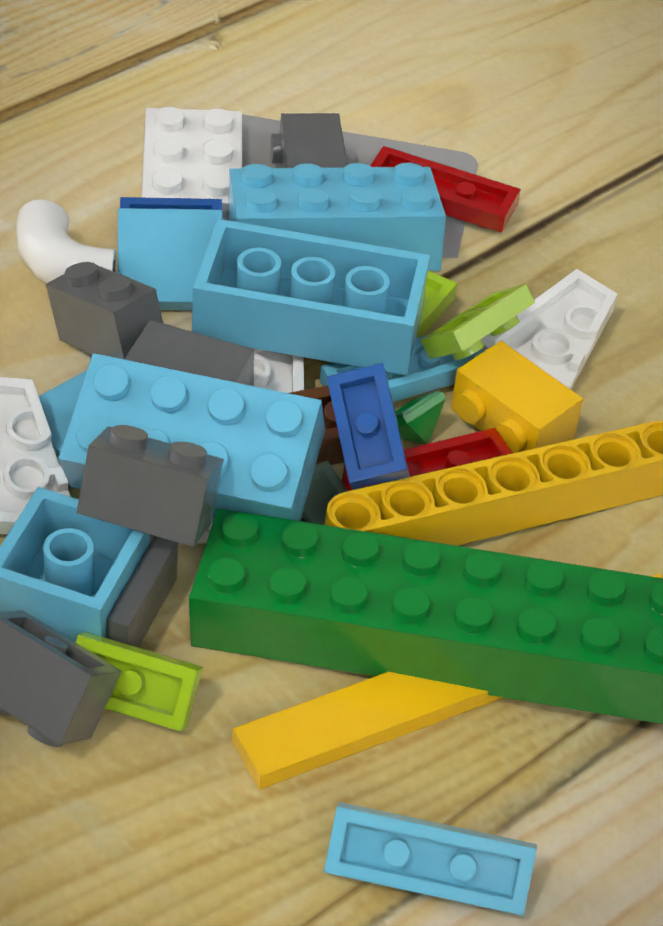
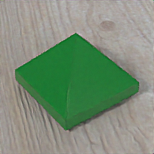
[395,391,446,445]

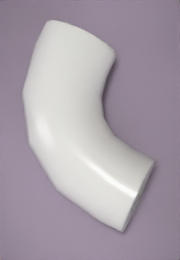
[16,199,116,284]

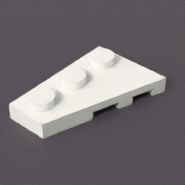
[481,269,618,389]
[0,377,70,534]

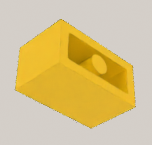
[451,340,583,453]

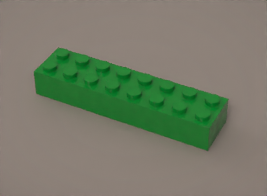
[189,508,663,724]

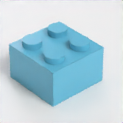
[0,487,150,643]

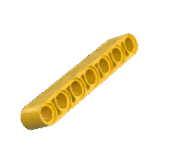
[324,421,663,546]

